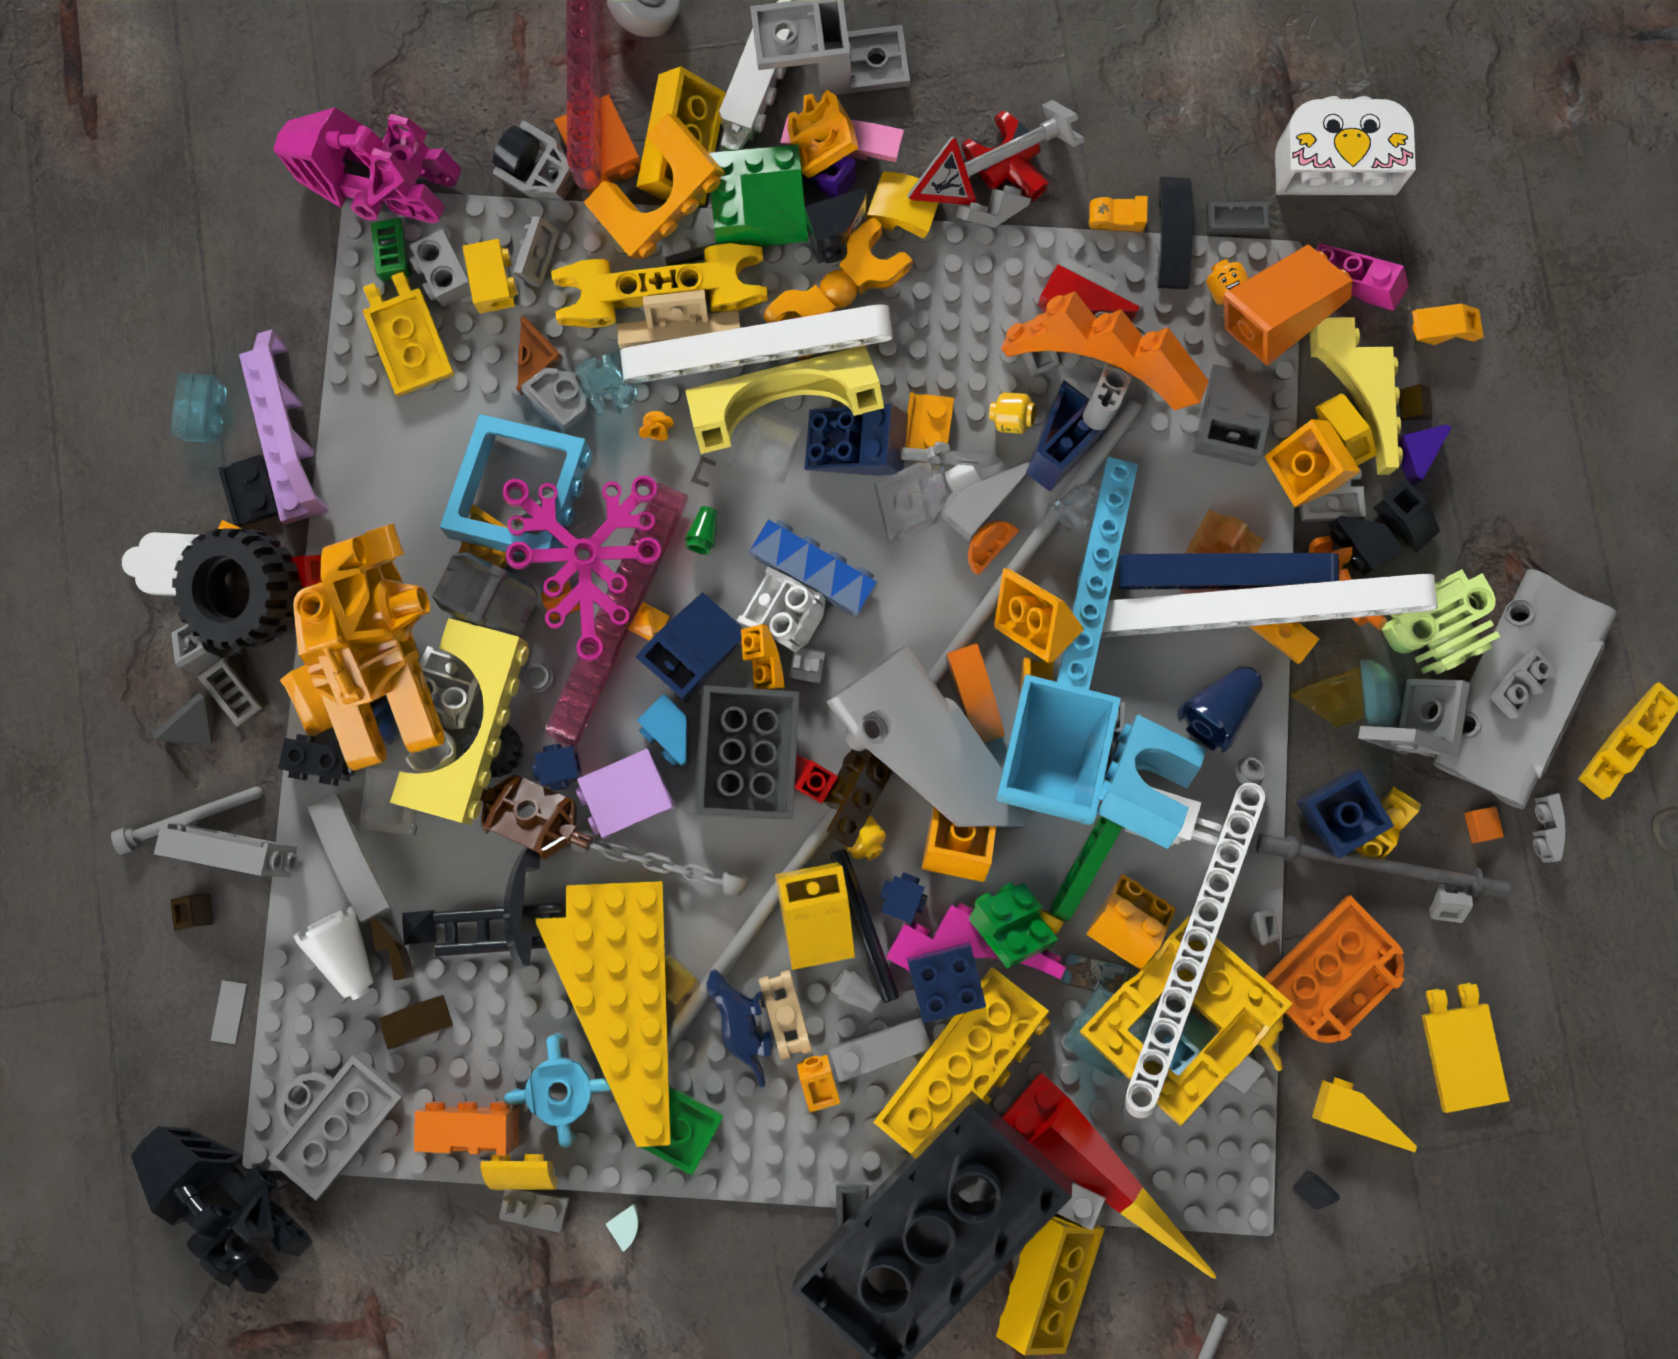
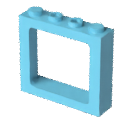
[440,414,593,564]

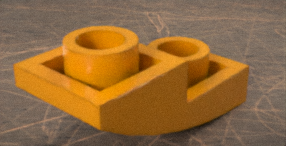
[741,624,785,690]

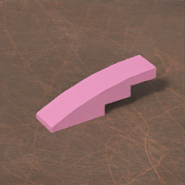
[780,116,904,163]

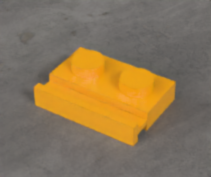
[905,392,954,452]

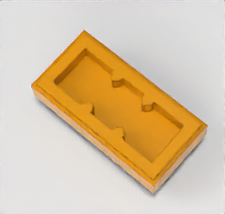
[1248,622,1320,664]

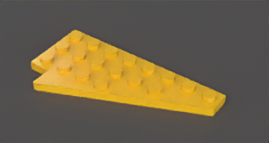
[536,881,670,1147]

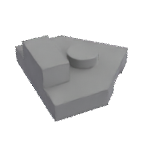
[521,368,589,433]

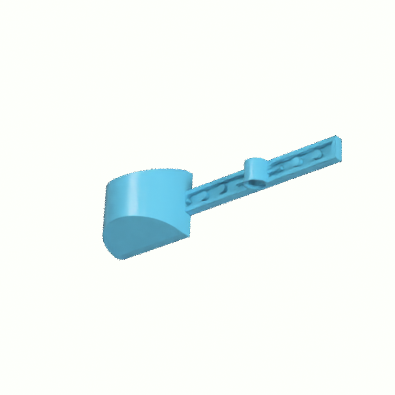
[996,457,1138,825]

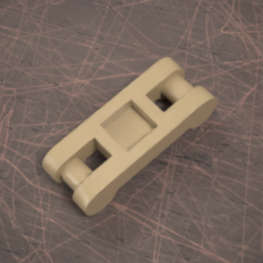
[759,970,812,1060]

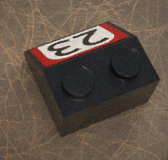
[805,188,866,264]

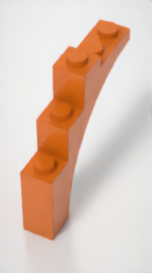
[1001,291,1209,411]

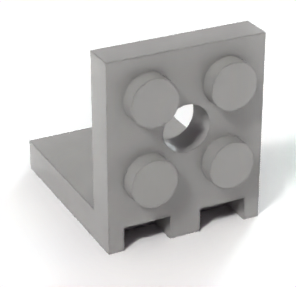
[1358,679,1470,758]

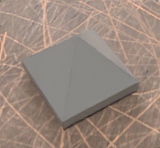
[1248,909,1280,945]

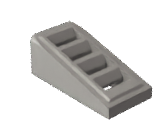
[198,658,263,727]

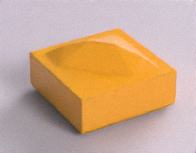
[628,602,671,641]

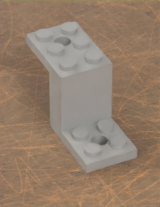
[750,0,910,97]

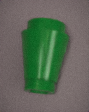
[685,506,718,555]

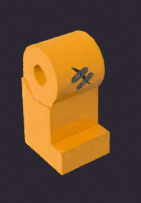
[1089,196,1148,232]

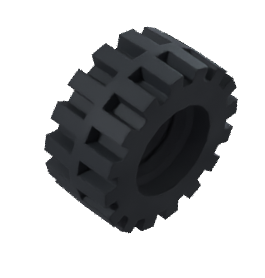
[462,721,523,777]

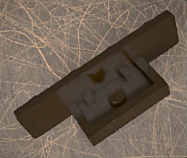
[824,749,893,847]

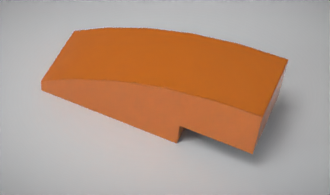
[945,643,1005,743]

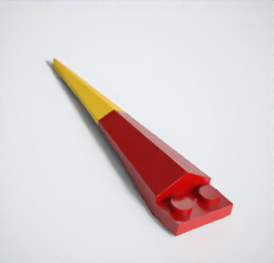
[1001,1072,1216,1279]

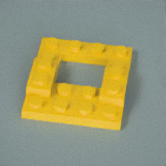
[1080,915,1293,1127]

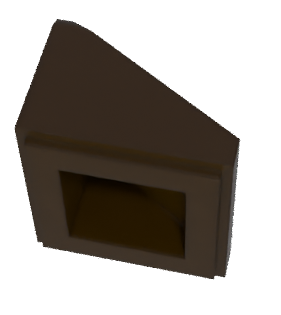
[170,893,213,931]

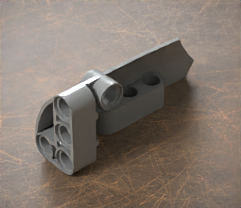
[826,645,1029,828]

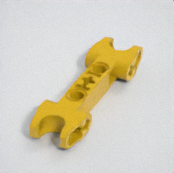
[551,243,768,329]

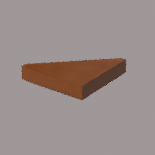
[516,316,563,396]

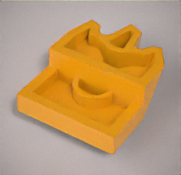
[787,90,858,179]

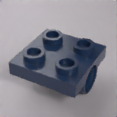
[907,942,986,1024]

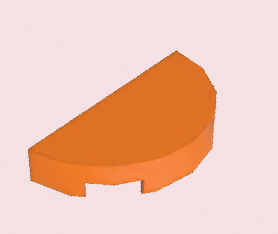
[968,520,1020,575]

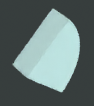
[606,1204,639,1252]

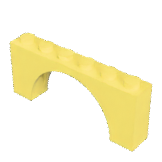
[685,345,884,454]
[390,618,529,825]

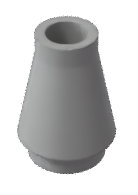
[831,969,881,1013]

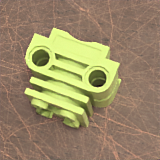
[1381,569,1500,675]

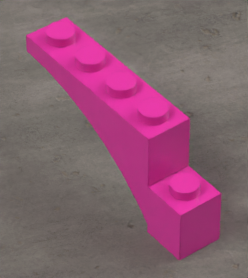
[886,902,1066,979]

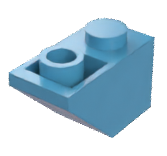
[637,694,689,768]

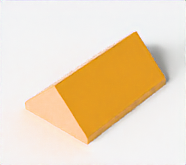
[994,568,1084,662]

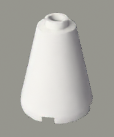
[293,906,373,1000]

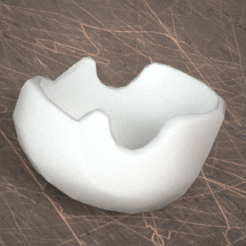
[406,730,457,773]

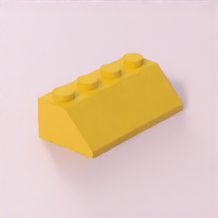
[636,66,726,206]
[996,1213,1105,1355]

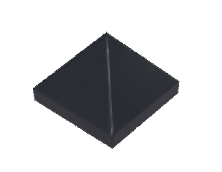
[402,910,437,945]

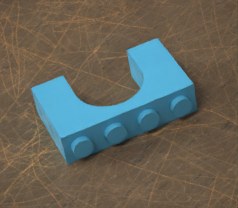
[1097,714,1206,849]

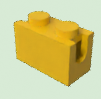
[462,238,518,314]

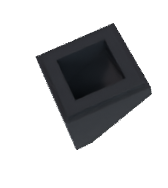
[1293,1170,1340,1210]

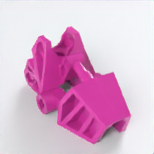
[273,107,462,224]

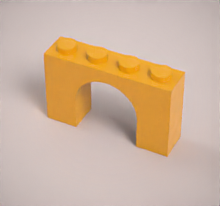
[584,113,725,260]

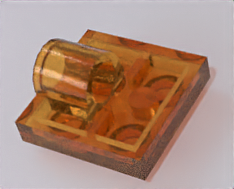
[1184,509,1265,591]

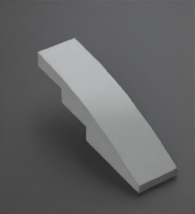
[308,792,392,924]

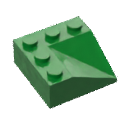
[709,144,808,246]

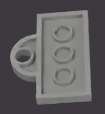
[267,1054,405,1200]

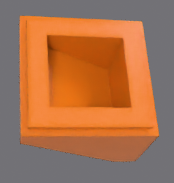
[1464,806,1504,843]

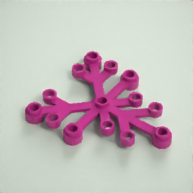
[503,475,661,661]

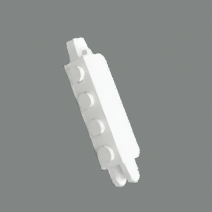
[719,0,793,151]

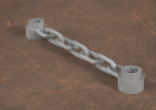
[570,828,749,896]

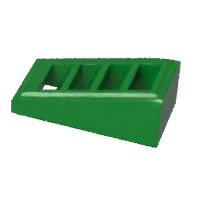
[371,217,412,282]

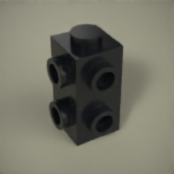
[278,734,356,786]

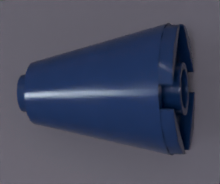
[1177,666,1263,752]

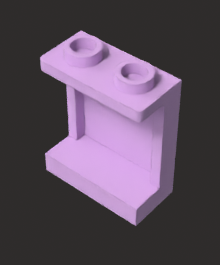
[576,748,676,839]

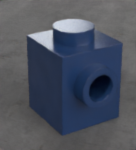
[532,744,583,791]
[879,872,928,924]

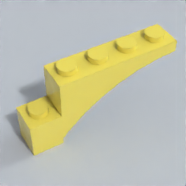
[1310,317,1403,475]

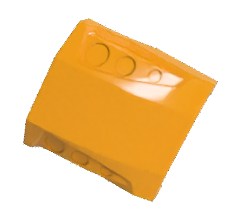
[280,665,333,737]

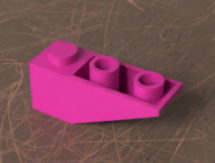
[1316,243,1409,311]

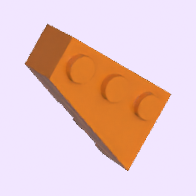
[414,1101,519,1156]

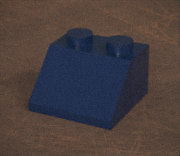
[1296,770,1394,859]

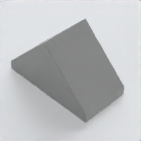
[171,624,223,674]

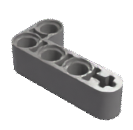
[1083,312,1146,430]

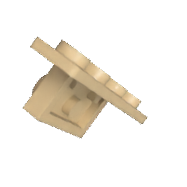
[617,290,740,349]

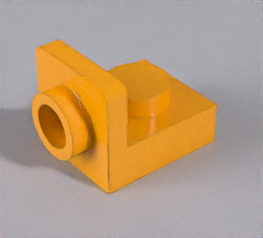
[797,1055,841,1112]

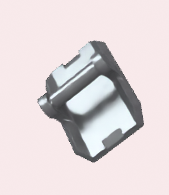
[432,552,539,637]

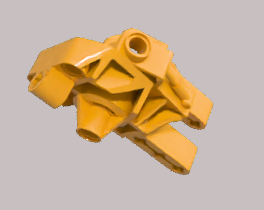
[293,523,445,771]

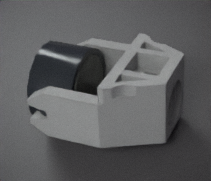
[493,121,579,200]

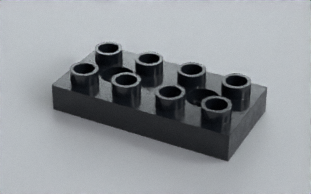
[791,1090,1072,1359]

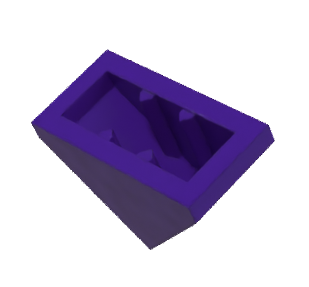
[802,157,856,198]
[1398,424,1452,486]

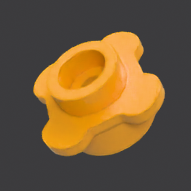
[639,411,674,441]

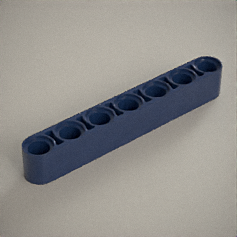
[1119,553,1339,590]

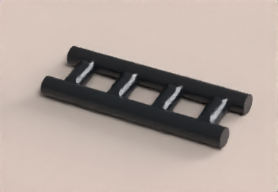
[433,902,563,957]

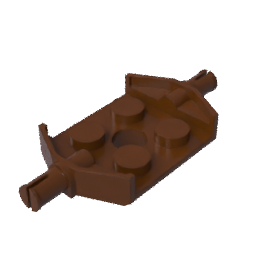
[480,774,594,860]

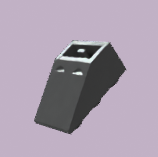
[1193,364,1274,467]

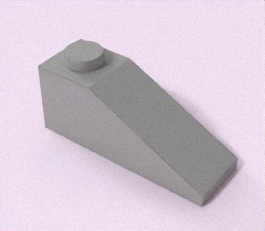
[941,462,1029,542]
[829,1017,931,1082]

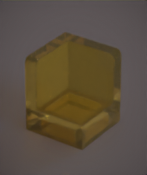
[665,953,700,1005]

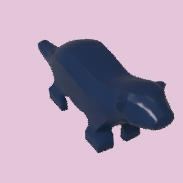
[706,969,773,1088]

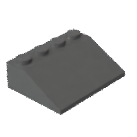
[693,685,799,819]

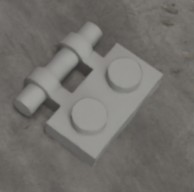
[1300,467,1366,522]

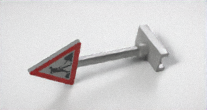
[907,100,1085,205]

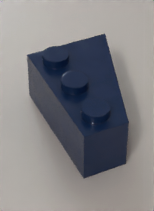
[1026,380,1107,492]

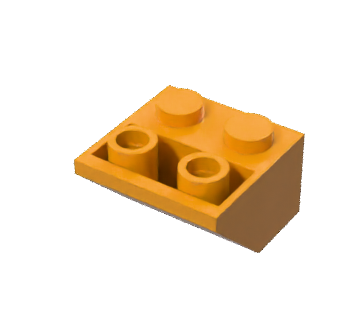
[1086,873,1176,970]

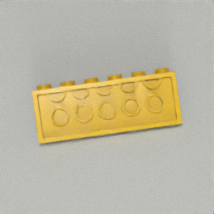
[873,967,1051,1154]

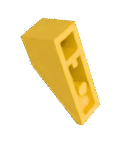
[1312,1077,1417,1152]

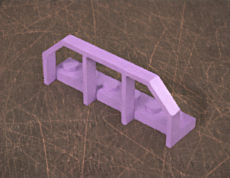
[239,329,329,525]

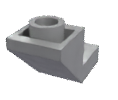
[956,185,1031,228]

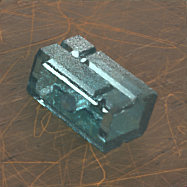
[170,373,226,443]

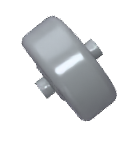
[607,0,681,38]

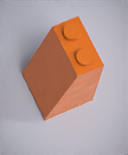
[1224,244,1353,366]

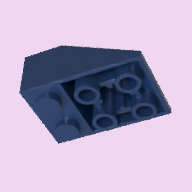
[804,403,908,476]
[635,592,744,703]

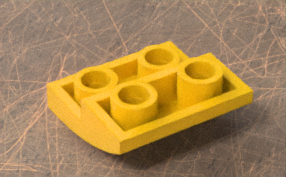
[865,171,938,239]
[480,1154,558,1190]

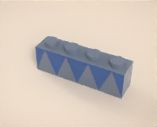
[749,519,877,619]

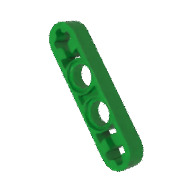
[1050,815,1123,921]

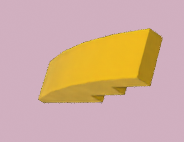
[1578,682,1678,800]

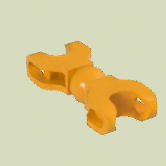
[763,218,913,360]

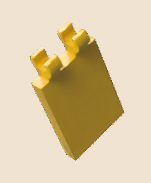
[362,272,455,397]
[1421,983,1510,1113]

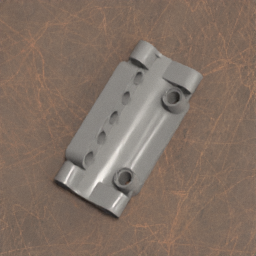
[1433,569,1617,809]

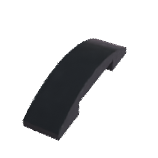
[1157,177,1193,290]
[503,847,541,968]

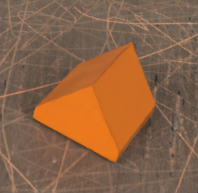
[540,580,580,622]

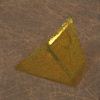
[1289,668,1364,729]

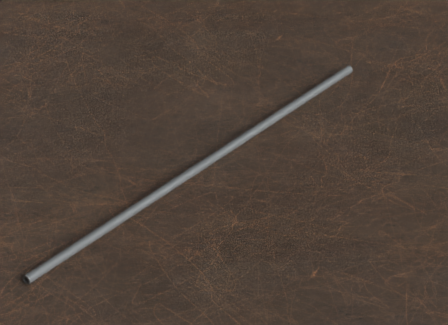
[667,399,1142,1054]

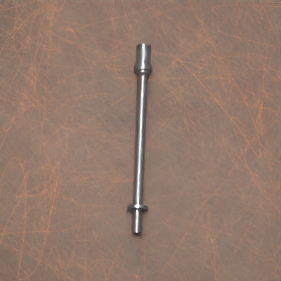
[1255,833,1511,897]

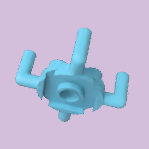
[504,1033,611,1148]

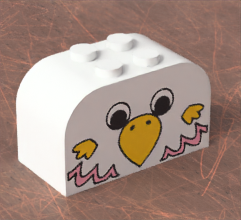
[1275,96,1416,195]

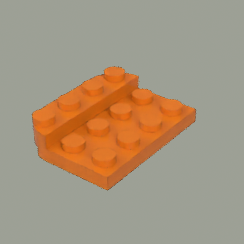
[1264,895,1404,1043]

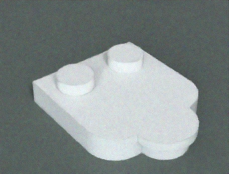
[122,532,199,596]

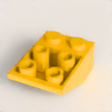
[775,862,855,970]

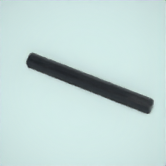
[831,849,899,1003]

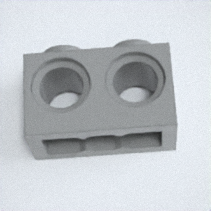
[409,229,471,308]

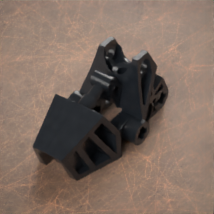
[131,1126,312,1294]

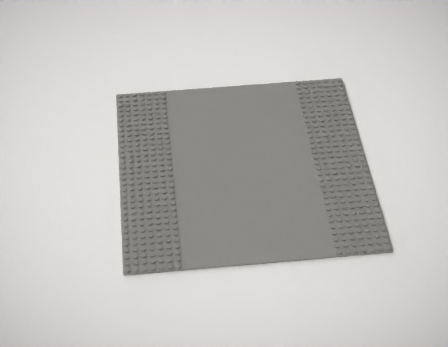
[242,193,1302,1236]

